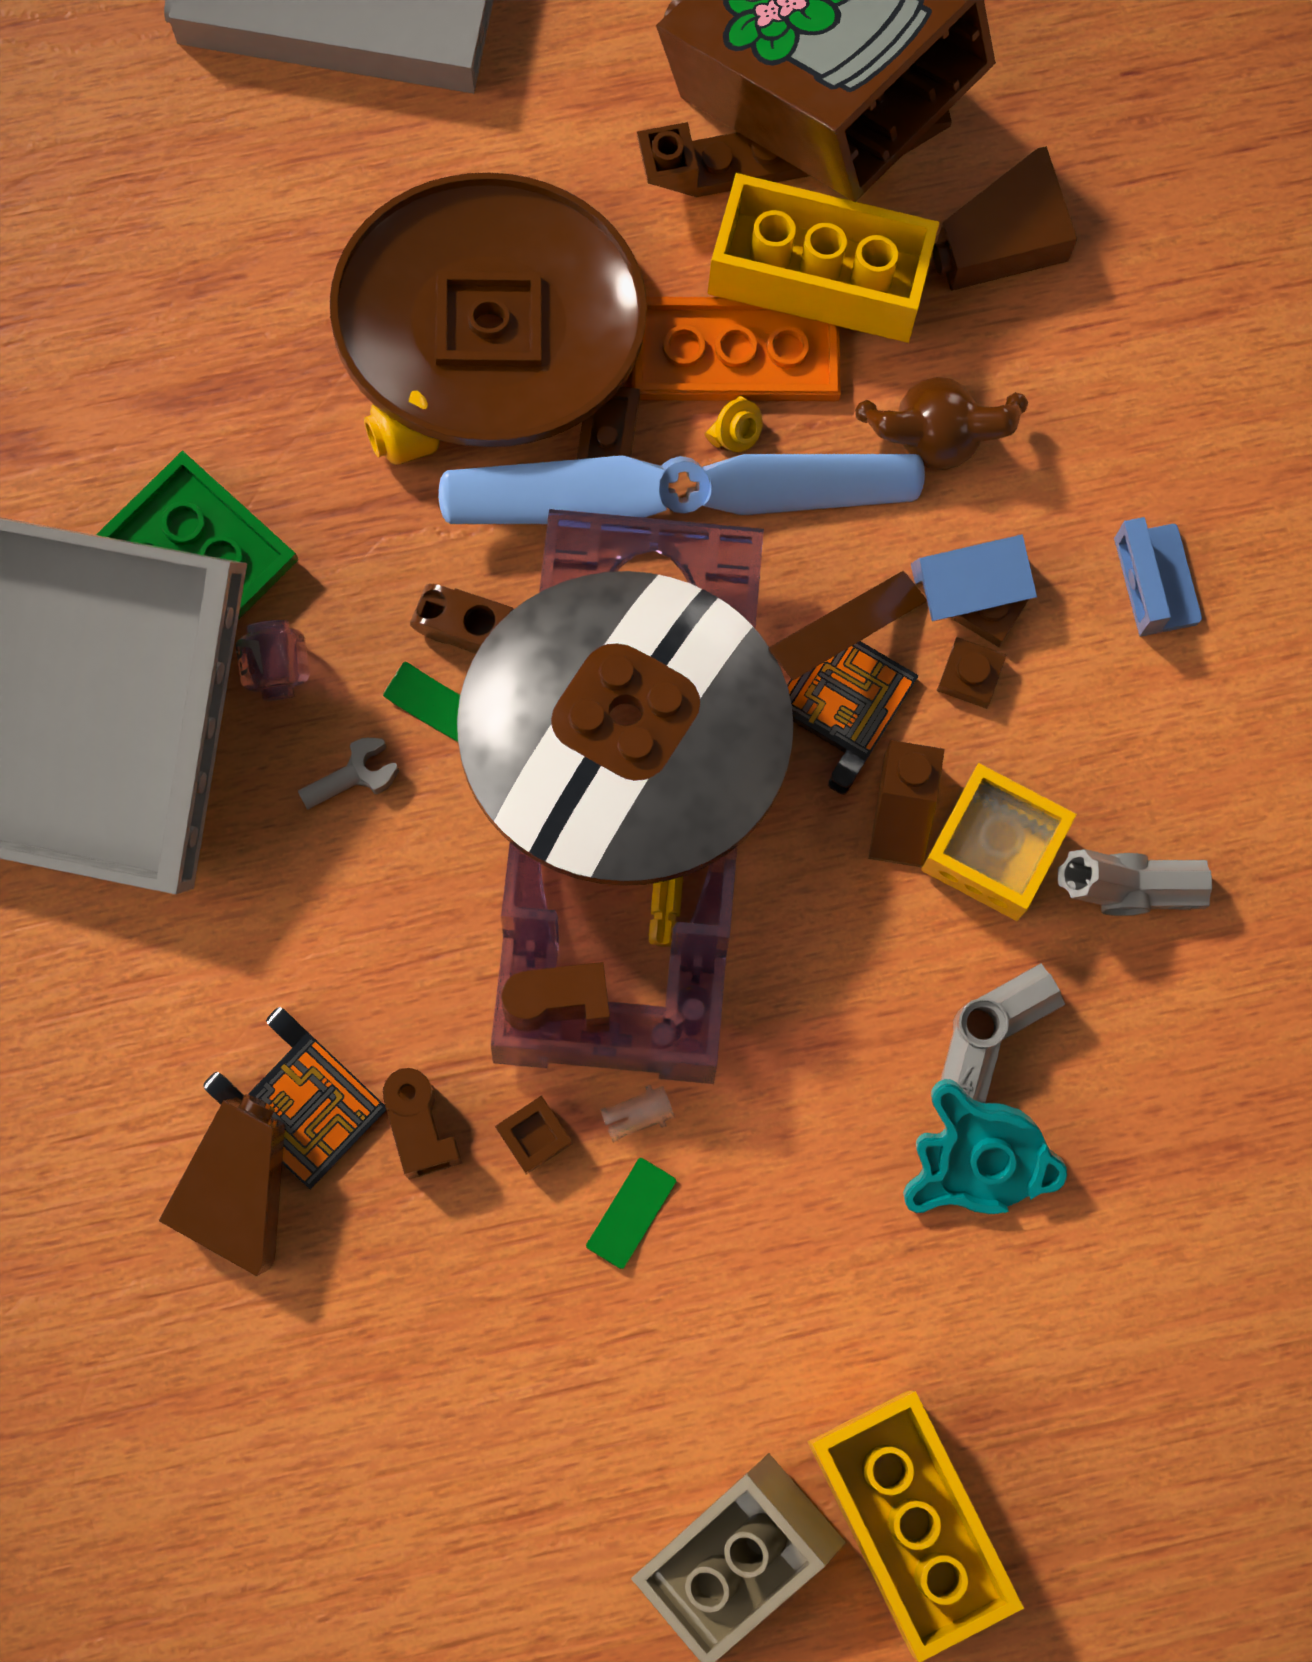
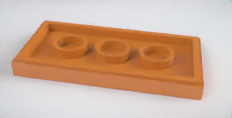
[632,297,841,401]

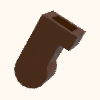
[410,584,514,654]
[501,962,610,1033]
[383,1068,462,1180]

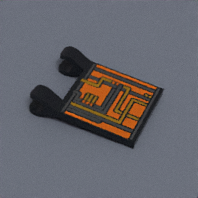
[787,641,919,795]
[203,1007,386,1190]

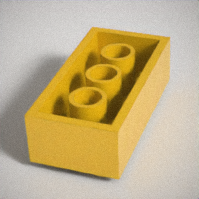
[707,173,940,343]
[807,1390,1024,1662]

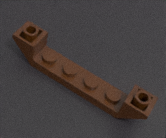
[637,110,952,197]

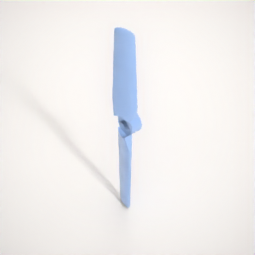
[438,454,925,524]

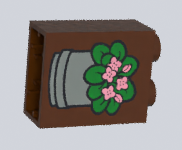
[656,0,996,202]

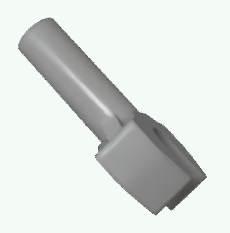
[298,738,399,810]

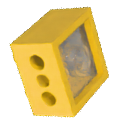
[921,763,1077,921]

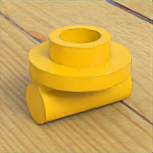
[705,396,763,452]

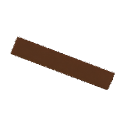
[768,571,927,680]

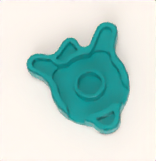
[903,1079,1068,1214]

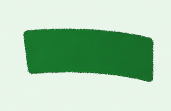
[383,662,460,742]
[586,1158,676,1269]

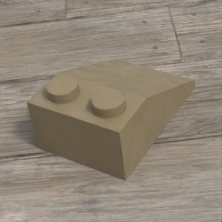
[631,1453,846,1662]

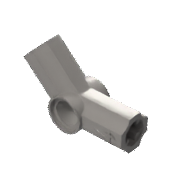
[1058,849,1212,916]
[940,963,1065,1103]

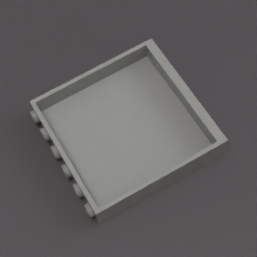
[0,517,247,894]

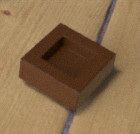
[954,599,1029,647]
[937,637,1007,709]
[495,1095,573,1175]

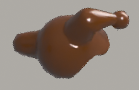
[855,377,1028,470]

